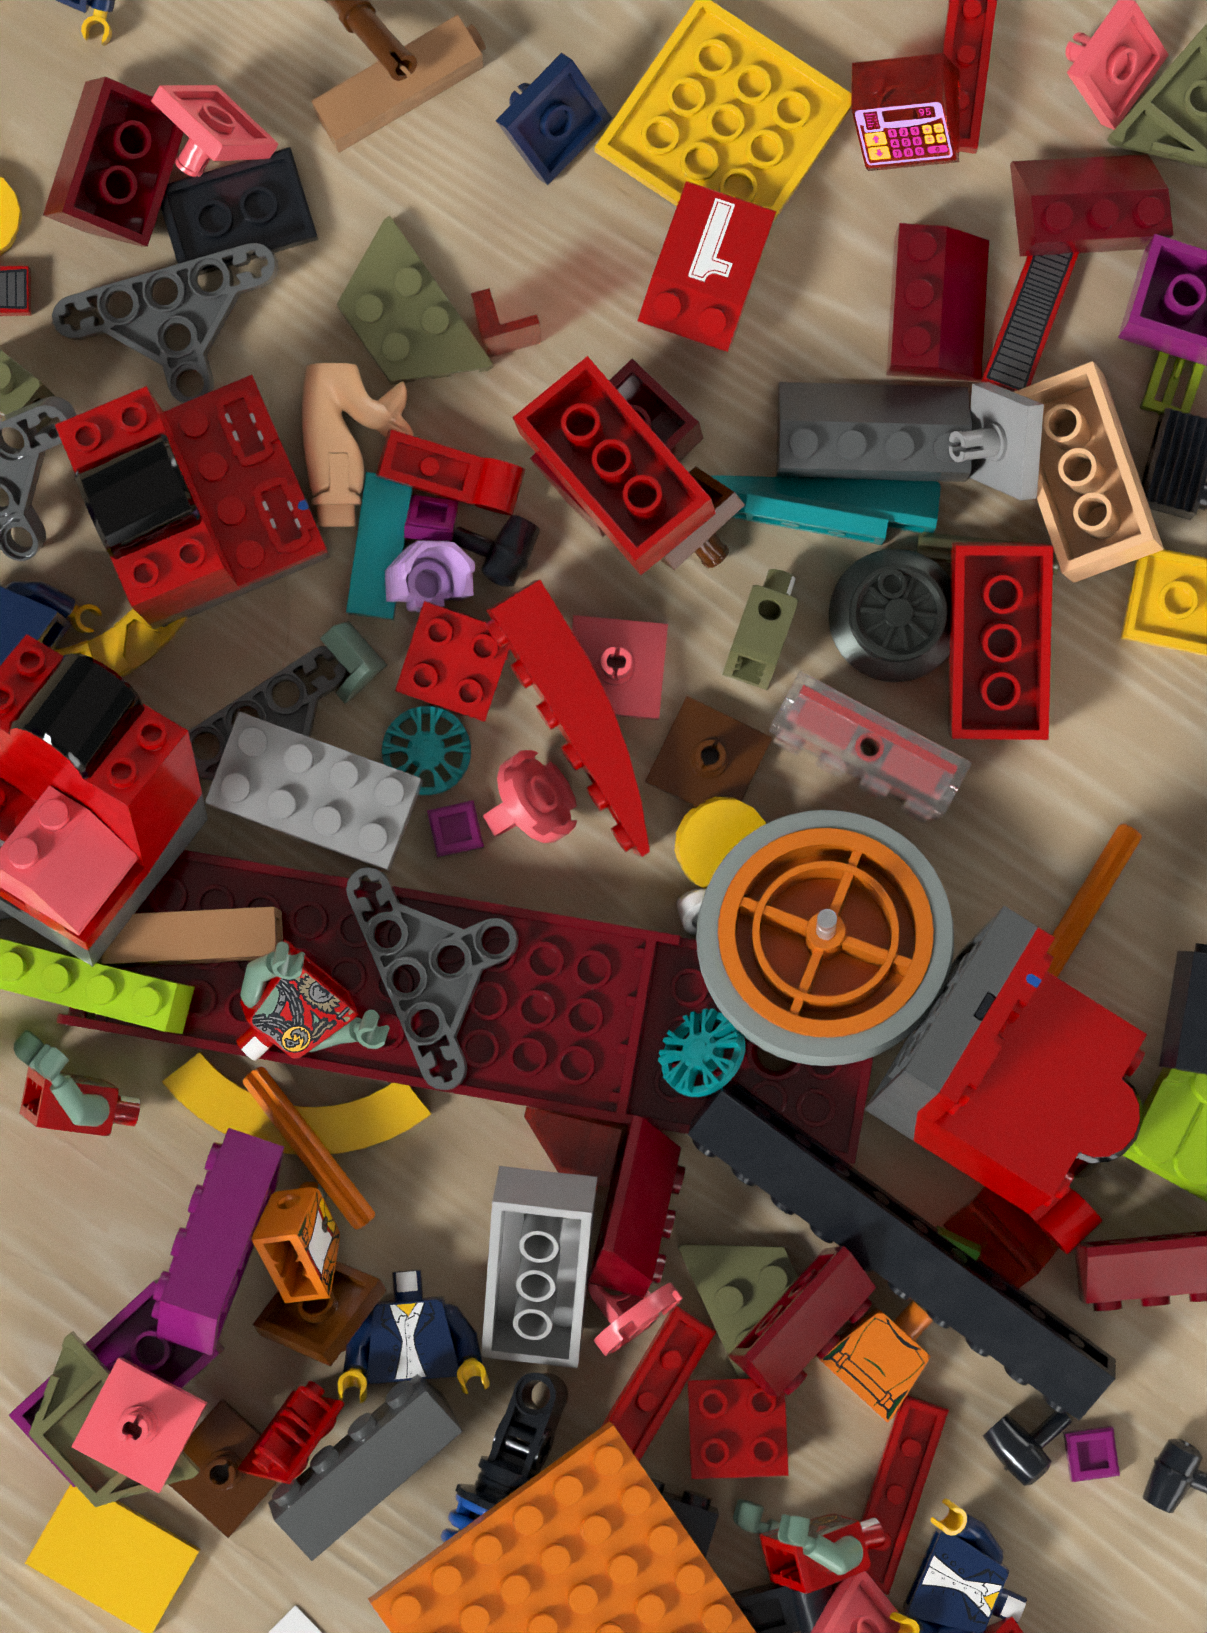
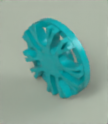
[382,706,471,796]
[658,1008,745,1097]

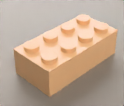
[1014,361,1164,583]

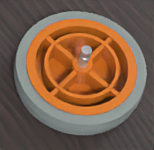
[696,810,954,1066]

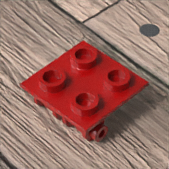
[395,601,511,722]
[688,1379,789,1479]
[238,1381,345,1485]

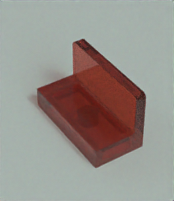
[471,288,542,358]
[943,1186,1059,1288]

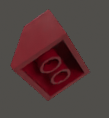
[43,77,184,247]
[1010,154,1174,257]
[886,223,989,382]
[530,358,704,537]
[588,1115,686,1297]
[1074,1230,1207,1311]
[727,1246,876,1396]

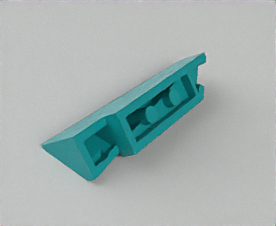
[711,475,941,545]

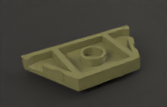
[1107,23,1207,169]
[337,216,494,385]
[678,1244,798,1379]
[29,1331,201,1507]

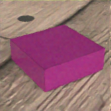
[404,495,459,542]
[427,800,484,858]
[1063,1426,1120,1482]

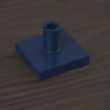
[495,52,612,185]

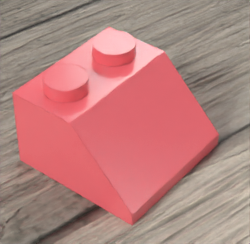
[0,786,138,936]

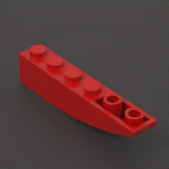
[485,579,650,857]

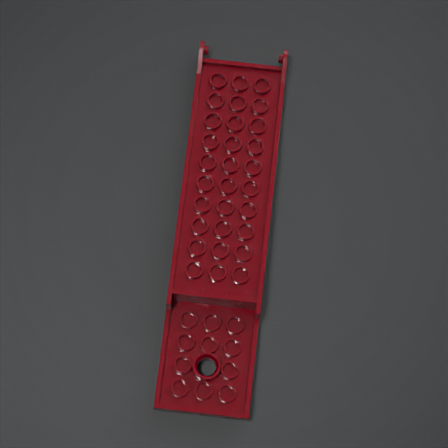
[56,850,873,1164]

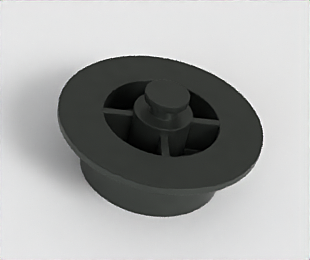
[828,549,951,682]

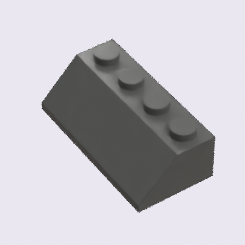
[776,382,972,482]
[268,1374,463,1561]

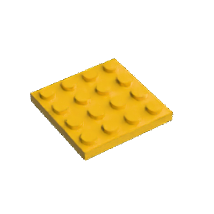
[594,0,857,222]

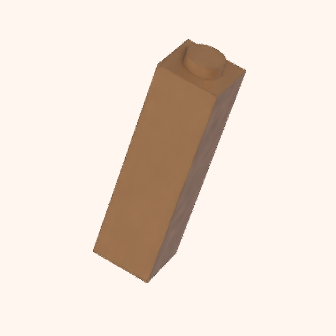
[311,15,486,153]
[101,907,283,967]

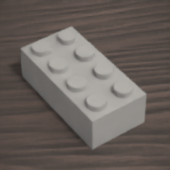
[205,712,423,872]
[481,1166,597,1368]

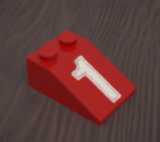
[637,181,777,352]

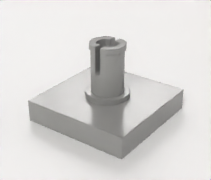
[949,382,1044,500]

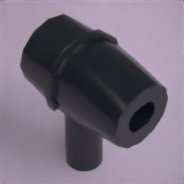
[452,515,540,587]
[983,1411,1072,1486]
[1142,1439,1207,1513]

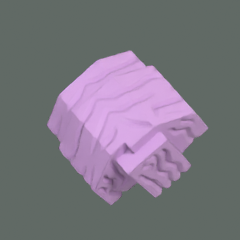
[385,541,475,613]

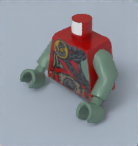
[236,939,390,1061]
[14,1030,140,1136]
[733,1499,885,1594]

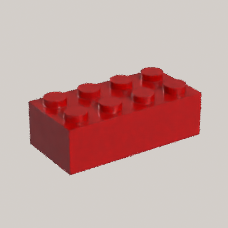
[512,356,716,575]
[948,542,1053,740]

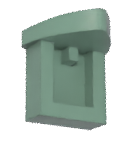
[320,621,387,704]

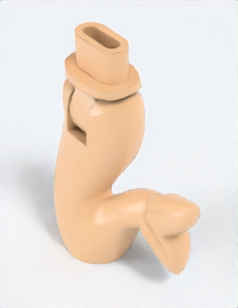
[302,363,414,527]

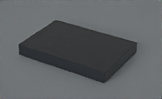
[160,147,319,275]

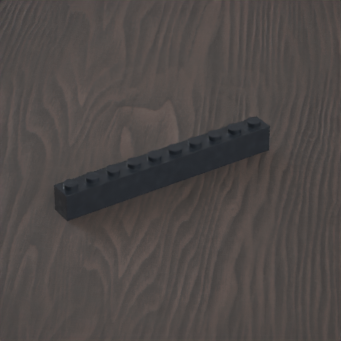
[687,1079,1116,1421]

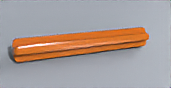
[1047,824,1142,978]
[243,1066,375,1230]

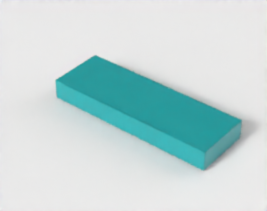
[346,472,413,621]

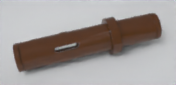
[324,0,417,81]

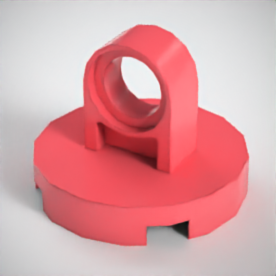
[483,750,577,843]
[588,1282,683,1356]

